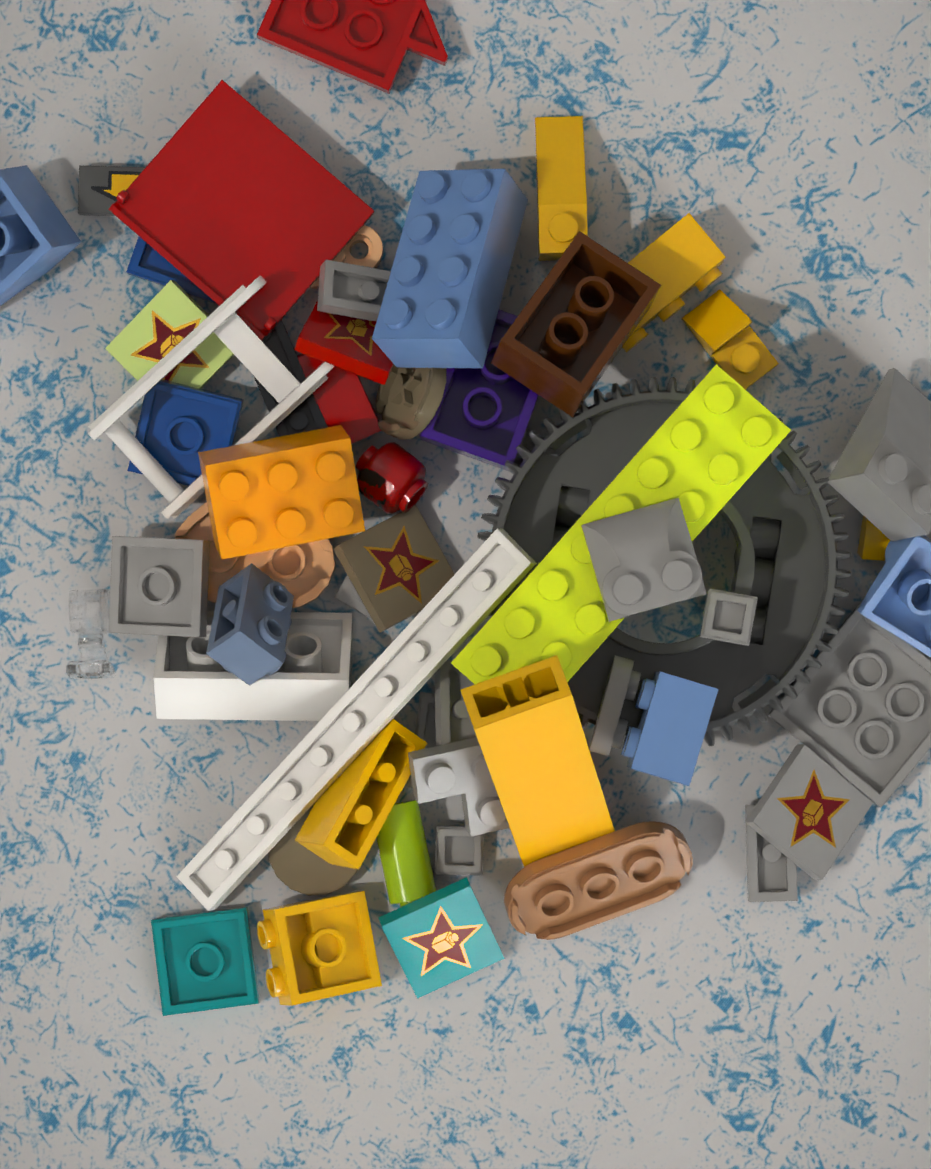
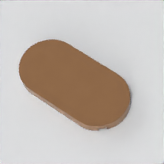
[504,821,693,940]

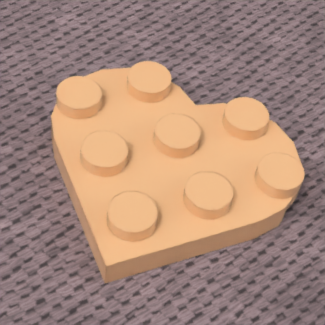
[174,502,336,608]

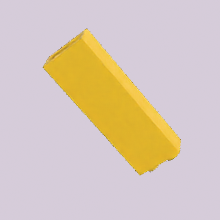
[460,655,615,867]

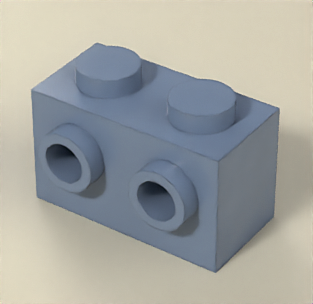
[206,563,294,686]

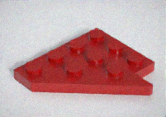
[257,0,448,94]

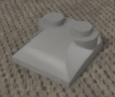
[581,497,707,622]

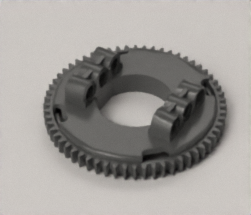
[477,377,851,746]

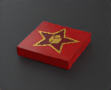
[294,300,394,385]

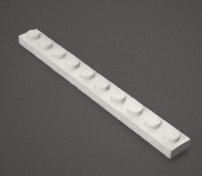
[176,528,537,911]

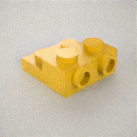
[257,891,382,1006]

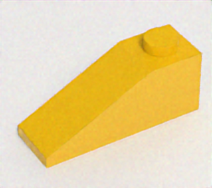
[535,116,588,261]

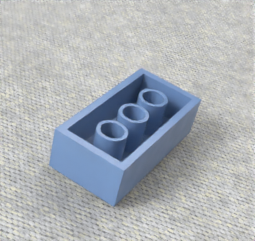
[372,169,528,368]

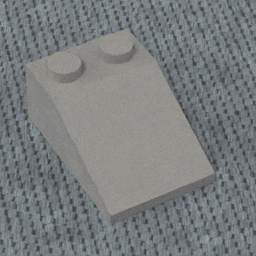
[828,368,931,541]

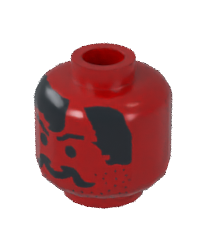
[355,442,428,514]

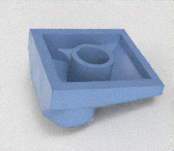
[857,535,931,657]

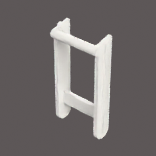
[88,275,334,519]

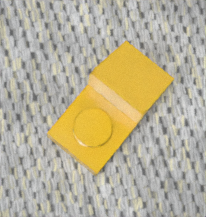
[682,289,779,390]

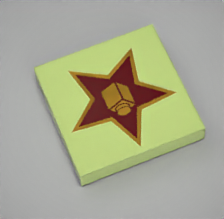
[105,280,234,389]

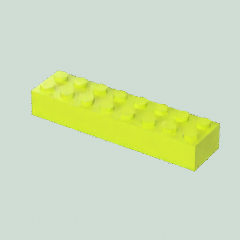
[451,364,791,684]

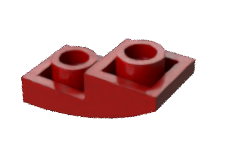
[297,354,382,444]

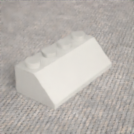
[153,611,353,721]

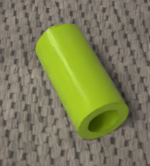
[376,800,436,907]

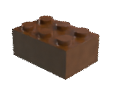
[491,231,661,417]

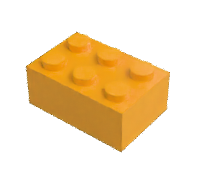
[198,425,365,560]

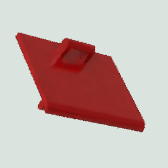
[108,80,375,341]

